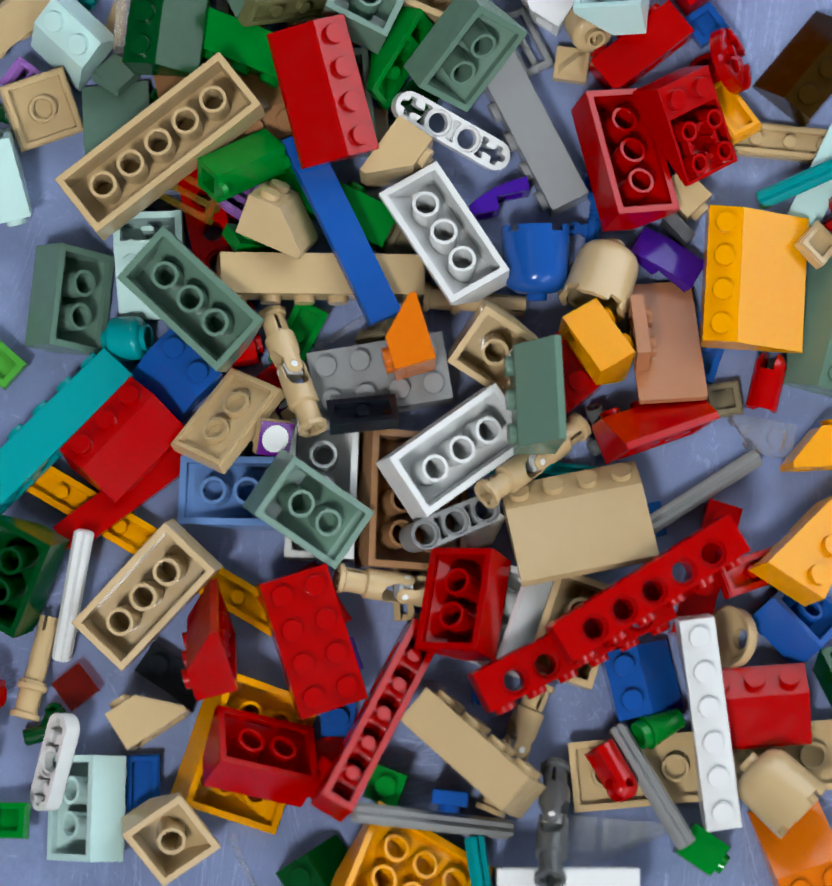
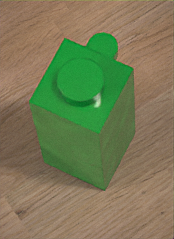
[197,128,291,203]

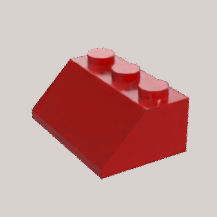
[59,376,184,506]
[591,400,720,464]
[415,547,511,662]
[181,578,238,701]
[721,663,812,750]
[202,705,318,807]

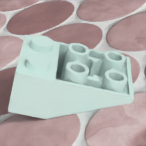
[113,210,185,320]

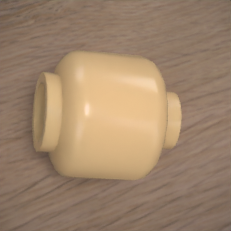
[564,8,612,52]

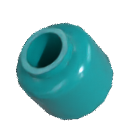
[100,316,154,361]

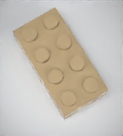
[71,518,223,671]
[400,687,547,819]

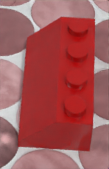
[266,14,379,170]
[571,88,680,232]

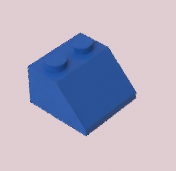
[132,329,223,422]
[752,590,832,664]
[601,639,683,723]

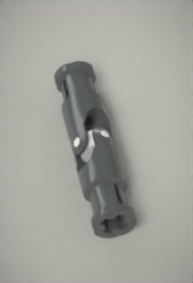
[534,757,570,886]

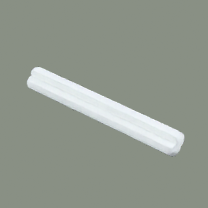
[52,528,94,663]

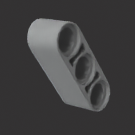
[399,496,500,553]

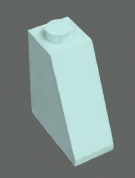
[0,127,32,227]

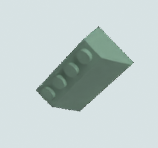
[117,226,264,372]
[783,256,832,398]

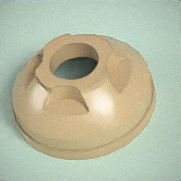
[713,606,759,669]

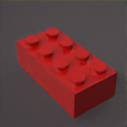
[256,563,368,720]

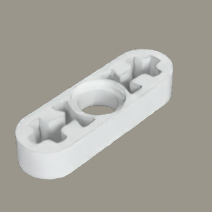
[30,713,80,811]

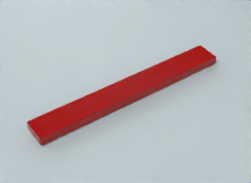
[53,364,285,550]

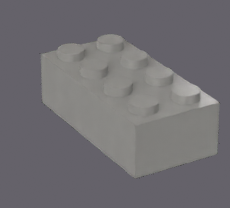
[306,331,453,420]

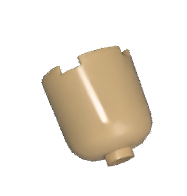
[559,238,639,323]
[737,749,828,839]

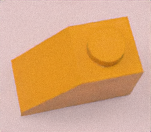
[780,419,832,473]

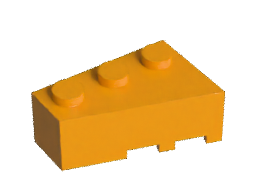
[749,496,832,607]

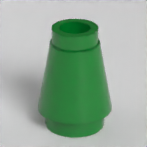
[631,708,685,749]

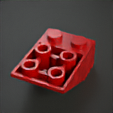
[633,65,738,186]

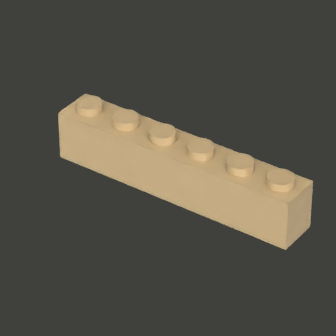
[216,252,425,306]

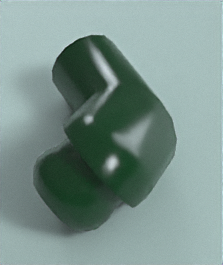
[22,702,66,746]

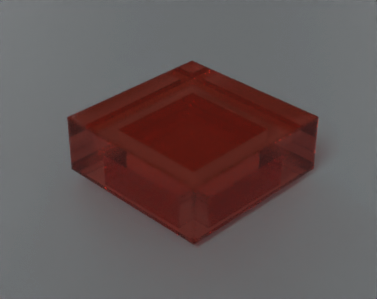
[51,663,101,712]

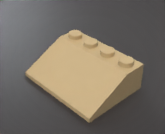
[501,460,659,587]

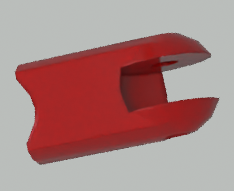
[745,351,787,413]
[585,738,638,802]

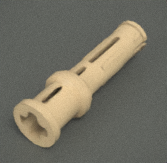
[422,282,526,317]
[9,615,58,722]

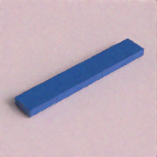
[281,136,400,327]

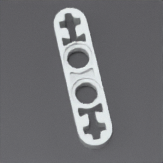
[391,91,511,170]

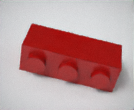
[588,0,694,90]

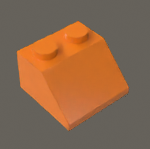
[381,291,436,381]

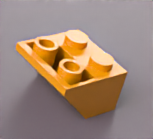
[558,298,635,385]

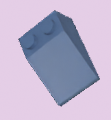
[177,455,276,530]

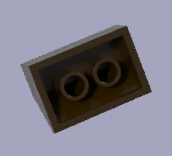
[752,11,832,127]

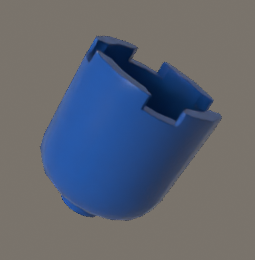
[501,223,570,301]

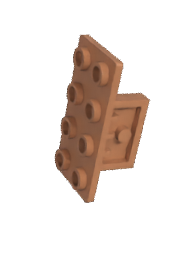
[626,282,708,404]

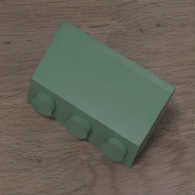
[404,0,528,112]
[25,243,115,356]
[503,335,567,455]

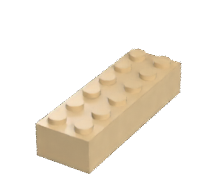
[54,52,266,241]

